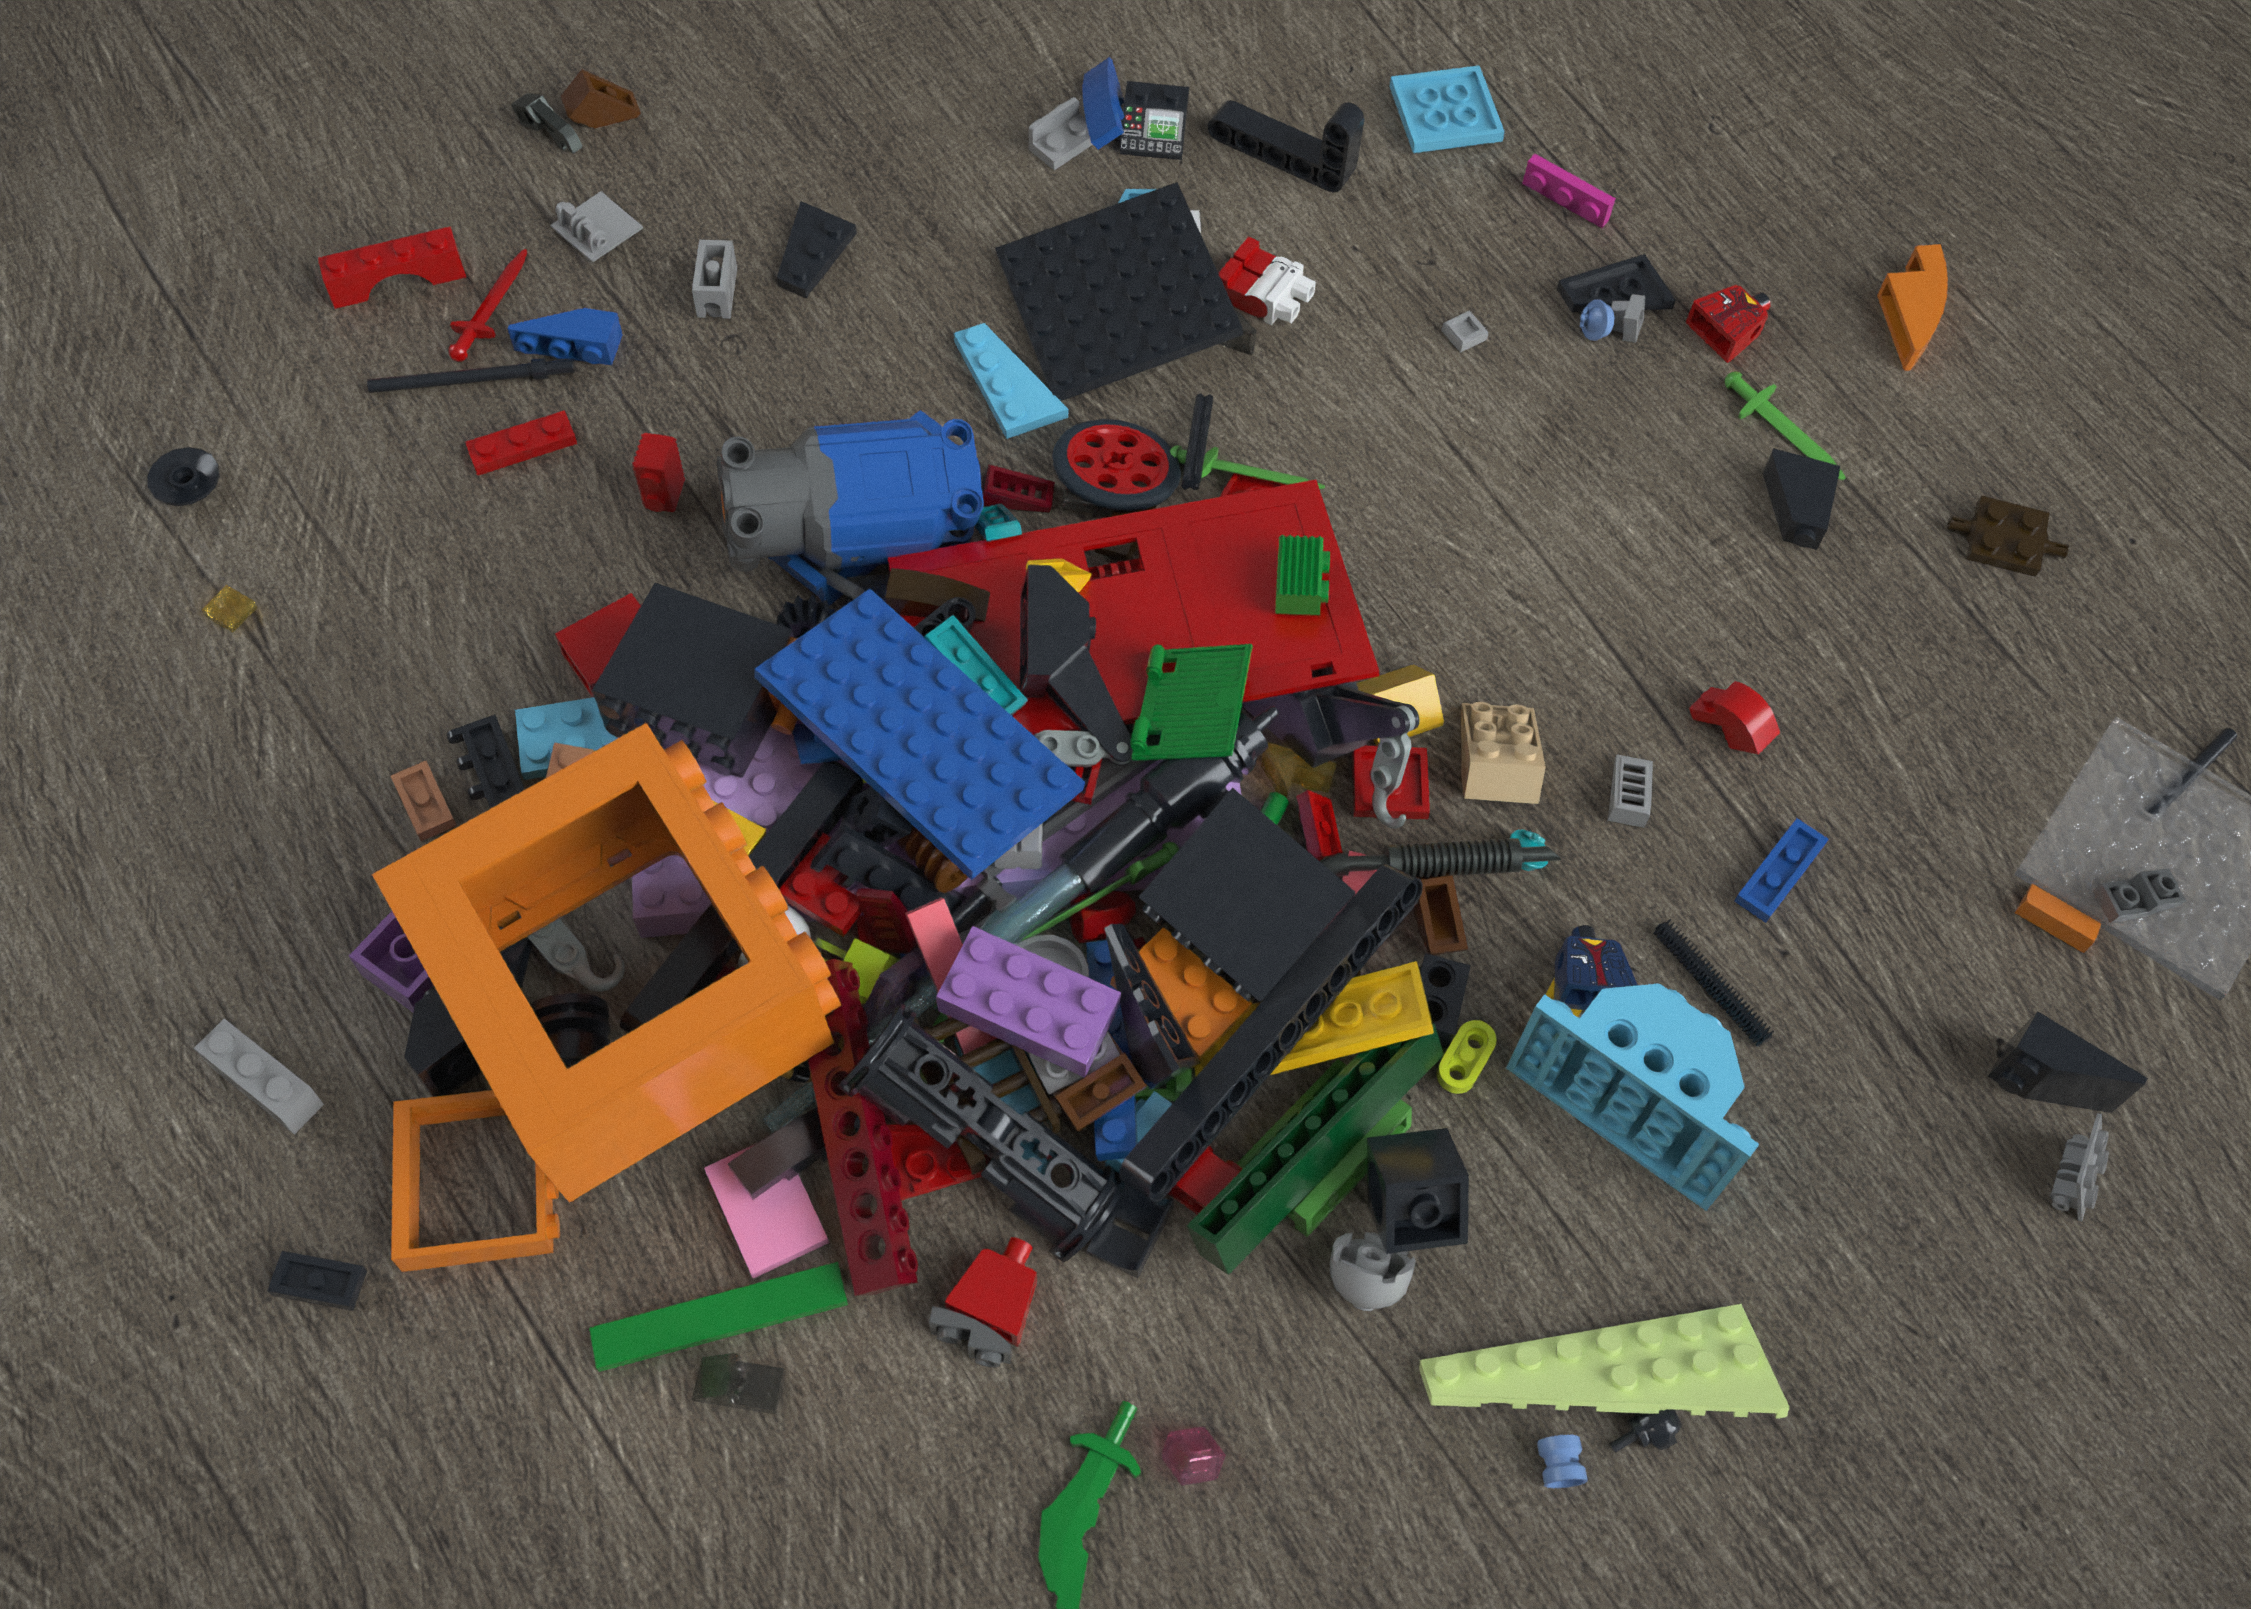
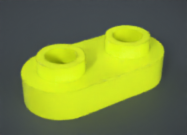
[1437,1020,1497,1094]

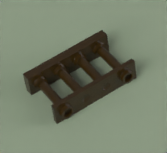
[914,1017,1064,1175]

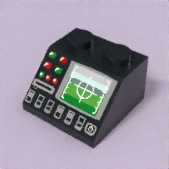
[1120,81,1189,160]

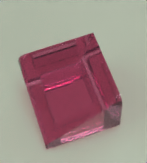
[1162,1426,1226,1486]

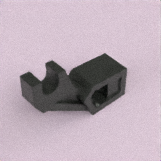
[511,92,583,154]

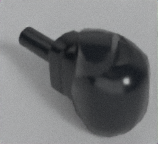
[1609,1409,1682,1453]

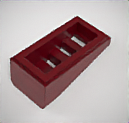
[981,464,1055,513]
[855,888,917,954]

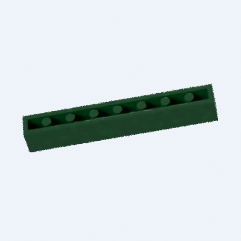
[1187,1023,1444,1275]

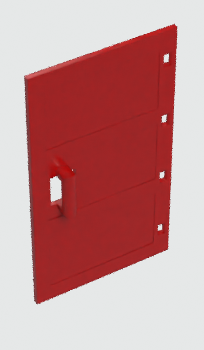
[888,479,1379,735]

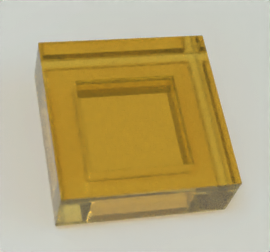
[202,585,258,633]

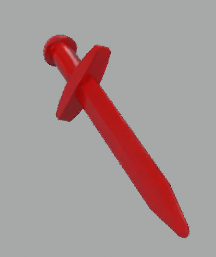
[448,249,527,362]

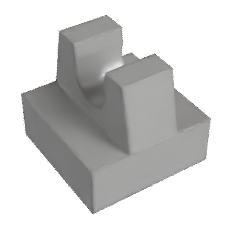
[1611,294,1645,343]

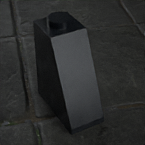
[1763,448,1841,550]

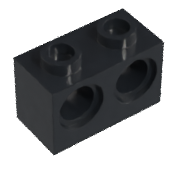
[1418,953,1471,1049]

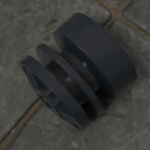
[530,993,611,1069]

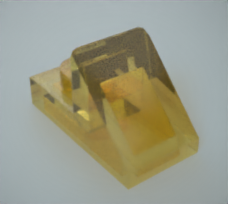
[1261,742,1337,799]

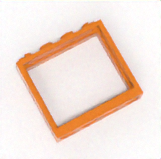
[391,1090,560,1272]

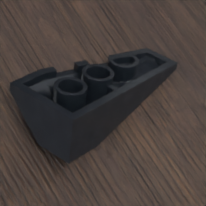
[1105,924,1201,1090]

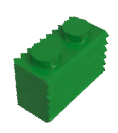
[1275,535,1330,615]

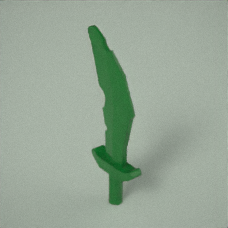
[1039,1401,1141,1609]

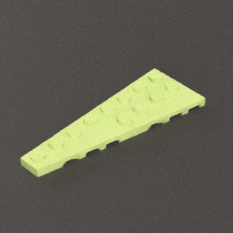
[1419,1304,1789,1418]

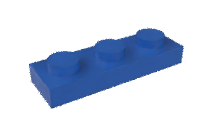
[1734,818,1829,923]

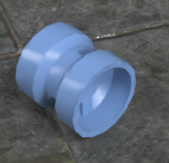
[1537,1435,1587,1488]

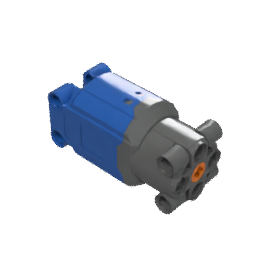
[717,419,984,572]

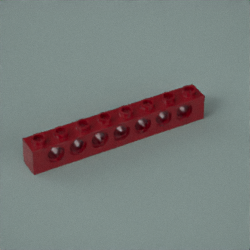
[808,959,918,1296]

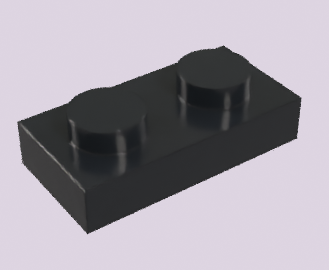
[267,1251,367,1311]

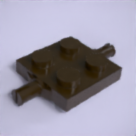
[1947,495,2069,577]

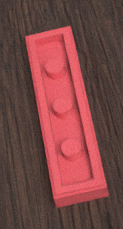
[905,897,997,1055]

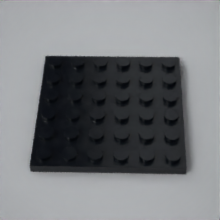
[995,182,1244,401]

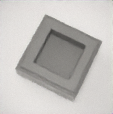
[1441,310,1489,353]

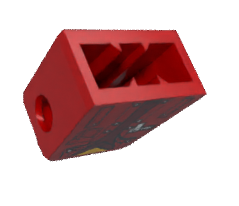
[1686,285,1771,363]

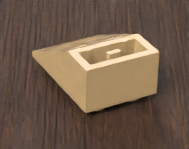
[1461,702,1546,804]

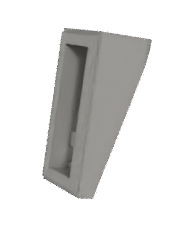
[1608,754,1653,828]

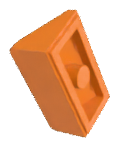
[2015,883,2101,953]

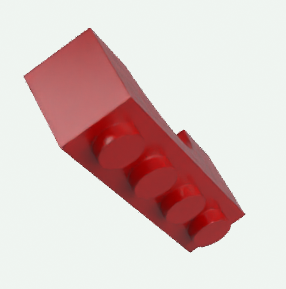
[318,226,466,309]

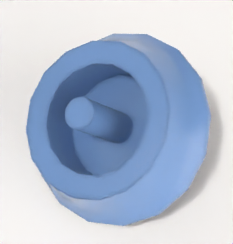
[1580,300,1615,341]

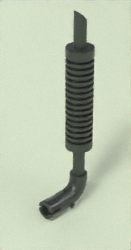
[1320,838,1562,877]

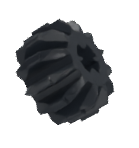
[776,594,835,639]

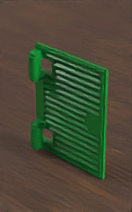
[1130,644,1253,761]

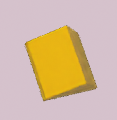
[1356,664,1444,746]

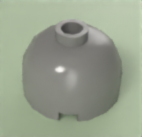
[1330,1232,1416,1311]

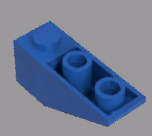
[507,308,623,366]

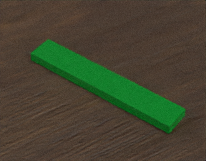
[589,1262,848,1372]

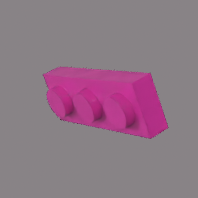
[1522,154,1616,228]

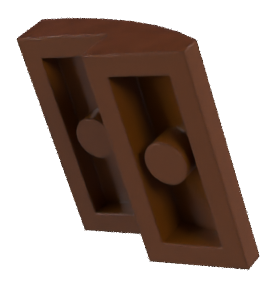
[1052,1031,1147,1131]

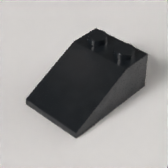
[1988,1011,2148,1113]

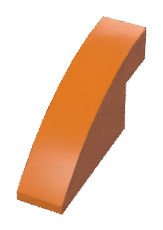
[1877,244,1948,371]

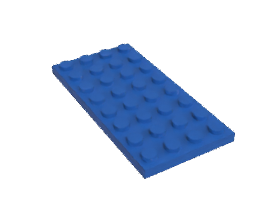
[755,589,1085,880]

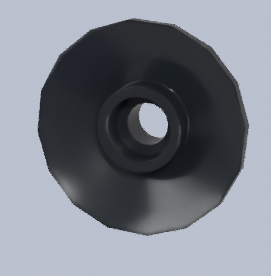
[147,447,220,506]

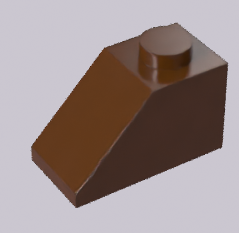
[561,69,641,129]

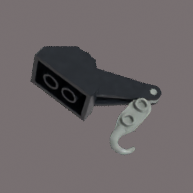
[1020,564,1133,767]
[1242,667,1419,829]
[404,915,625,1097]

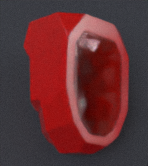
[1069,891,1136,943]

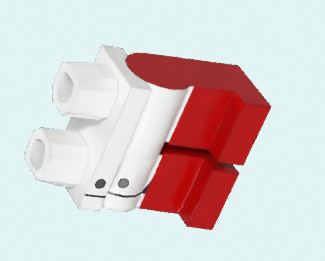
[1218,236,1316,325]

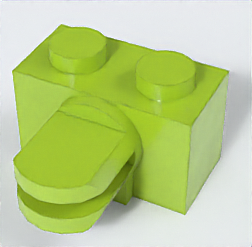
[814,937,907,1007]

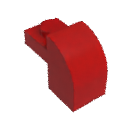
[1689,681,1780,755]

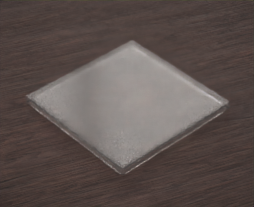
[2014,717,2251,1001]

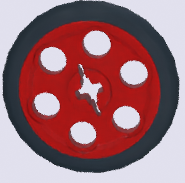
[1052,419,1181,511]

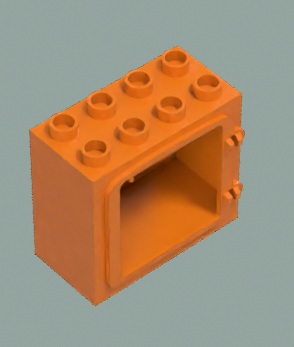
[372,723,841,1203]

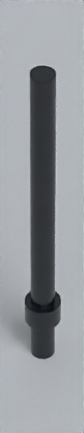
[367,358,575,393]

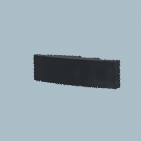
[728,1107,888,1200]

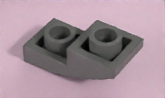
[2093,868,2186,923]
[929,1306,1012,1368]

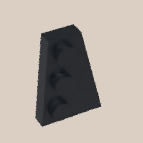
[777,201,857,298]
[1557,254,1676,312]

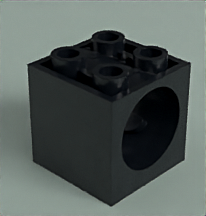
[1367,1128,1469,1254]

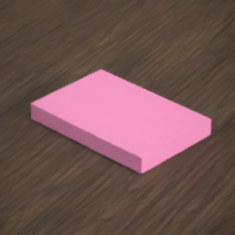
[704,1144,829,1279]

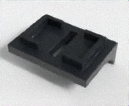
[1086,1184,1174,1279]

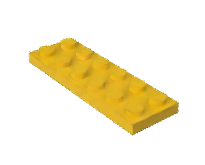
[1194,961,1434,1076]

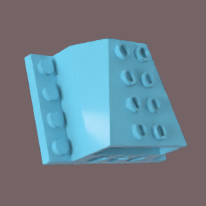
[1506,983,1759,1211]

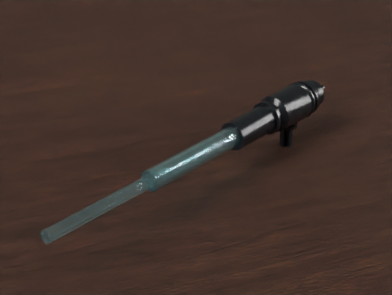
[763,706,1279,1133]

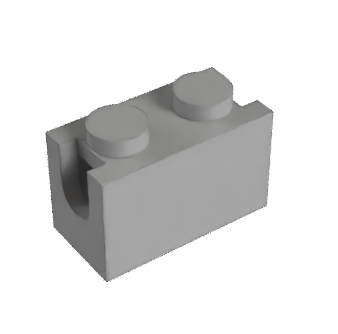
[692,240,737,319]

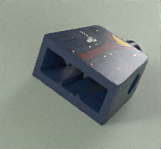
[1554,925,1638,1010]

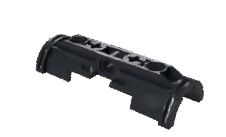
[837,1002,1125,1262]

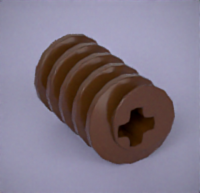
[896,825,968,893]

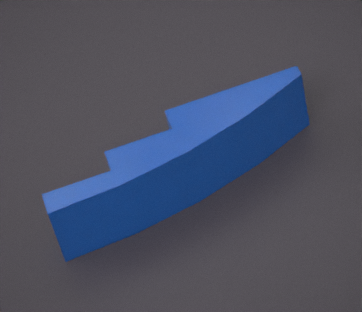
[1082,57,1124,150]

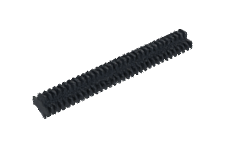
[1181,393,1214,490]
[1653,919,1774,1047]

